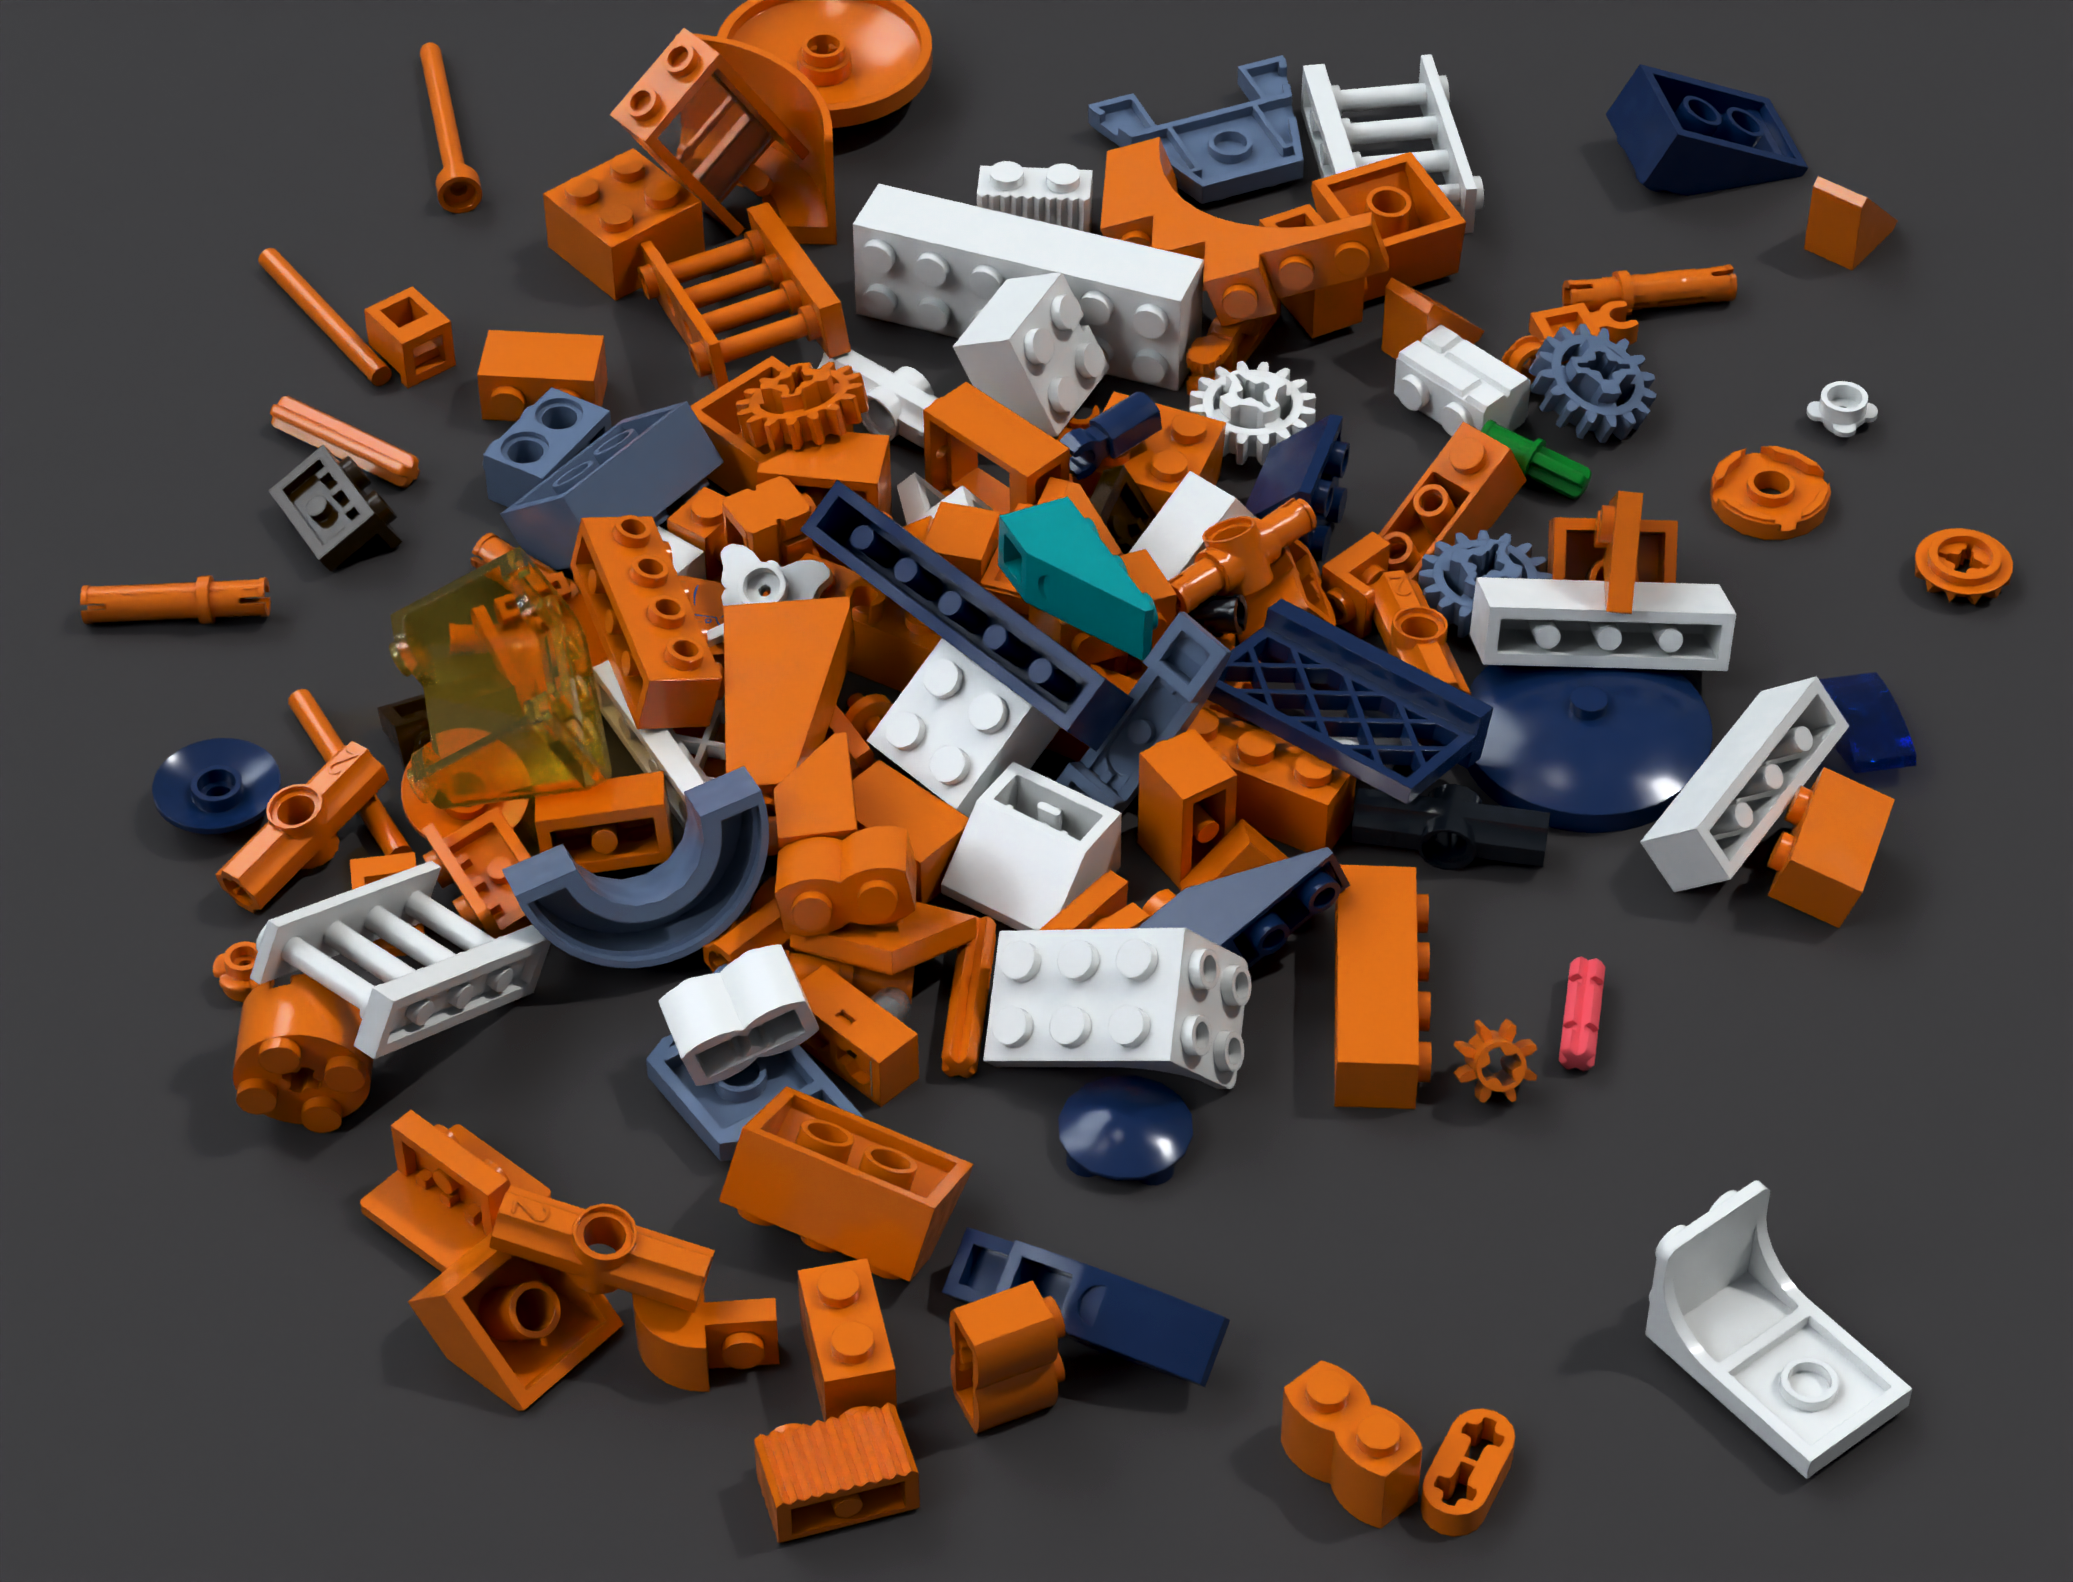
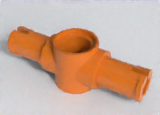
[1168,498,1317,616]

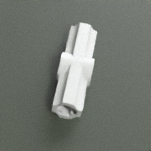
[817,350,938,448]

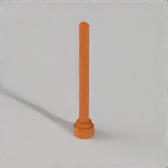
[420,42,482,214]

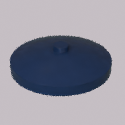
[1467,665,1712,833]

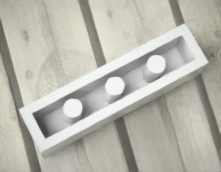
[1470,577,1736,671]
[1640,676,1849,892]

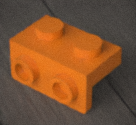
[421,806,532,939]

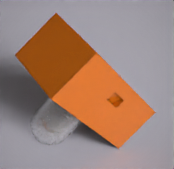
[800,964,919,1107]

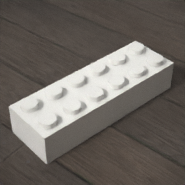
[853,183,1204,391]

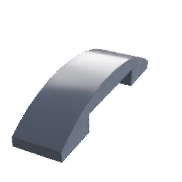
[1056,612,1232,813]

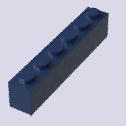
[800,480,1134,752]

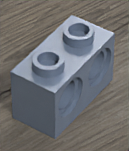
[483,387,612,507]

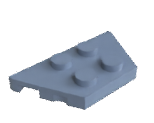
[646,964,865,1161]

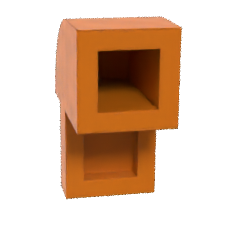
[632,1287,780,1392]

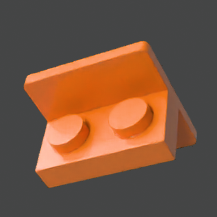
[360,1110,551,1273]

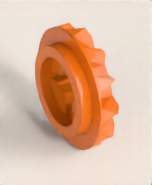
[1915,528,2013,605]

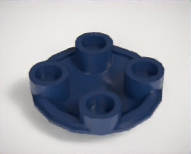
[1058,1075,1193,1186]

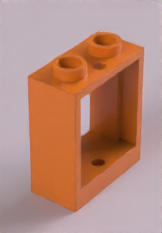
[923,382,1070,515]

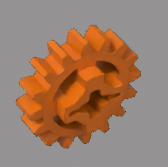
[736,362,869,451]

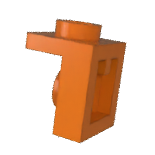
[1321,531,1390,639]

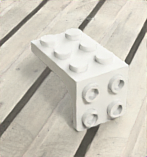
[983,928,1252,1089]
[1645,1180,1912,1479]

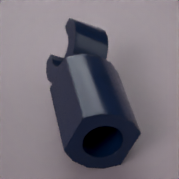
[1059,392,1162,480]

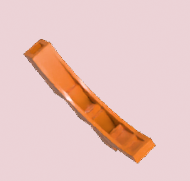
[1100,137,1389,327]

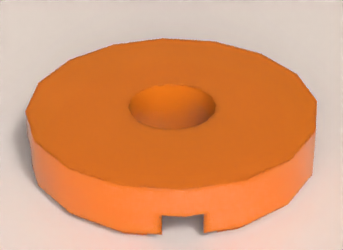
[1710,446,1831,540]

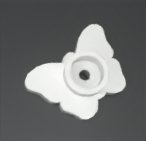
[721,544,833,606]

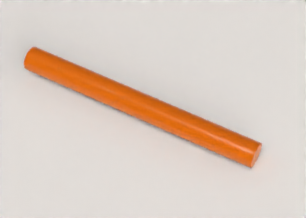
[258,248,392,386]
[288,689,413,855]

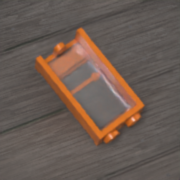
[610,28,810,237]

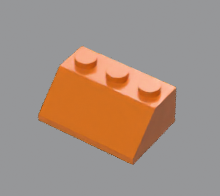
[719,1086,974,1282]

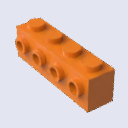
[570,515,725,729]

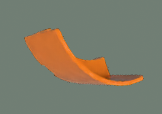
[675,33,837,245]

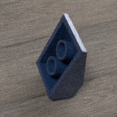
[1606,64,1808,196]

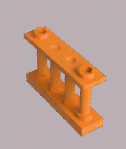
[637,202,851,390]

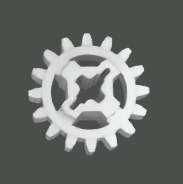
[1189,361,1316,465]

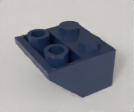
[1245,414,1350,562]

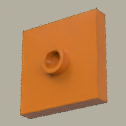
[790,902,976,975]

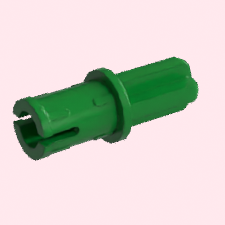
[1481,419,1592,500]

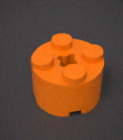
[233,974,373,1133]

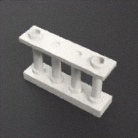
[1301,54,1484,234]
[250,861,551,1059]

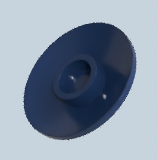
[152,738,281,834]

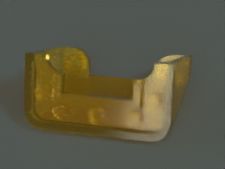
[389,546,612,810]

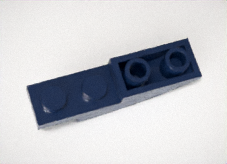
[942,1227,1230,1387]

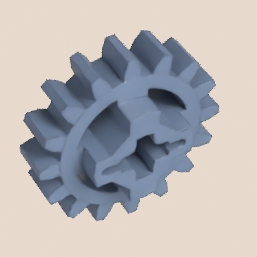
[1529,324,1657,443]
[1418,530,1552,638]

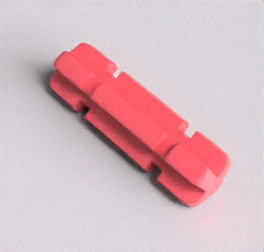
[1559,956,1606,1072]

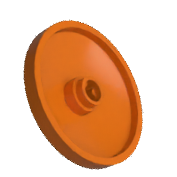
[717,0,933,128]

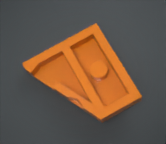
[1594,491,1644,614]

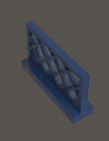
[1207,599,1494,804]

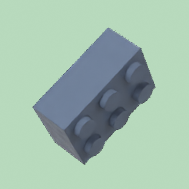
[500,401,724,575]

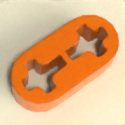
[1420,1408,1516,1537]

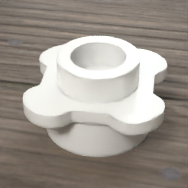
[1807,381,1878,437]

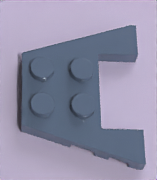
[1088,55,1304,204]

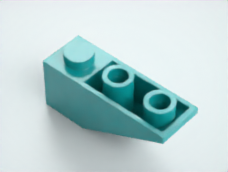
[998,496,1158,661]

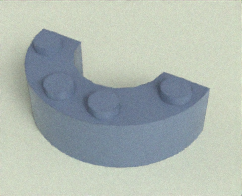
[502,766,769,968]

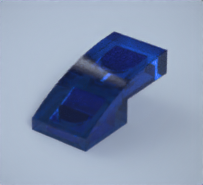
[1819,672,1917,773]

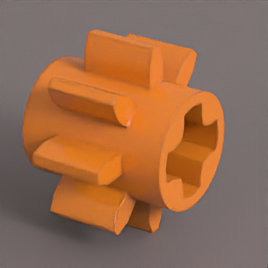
[1453,1019,1538,1103]

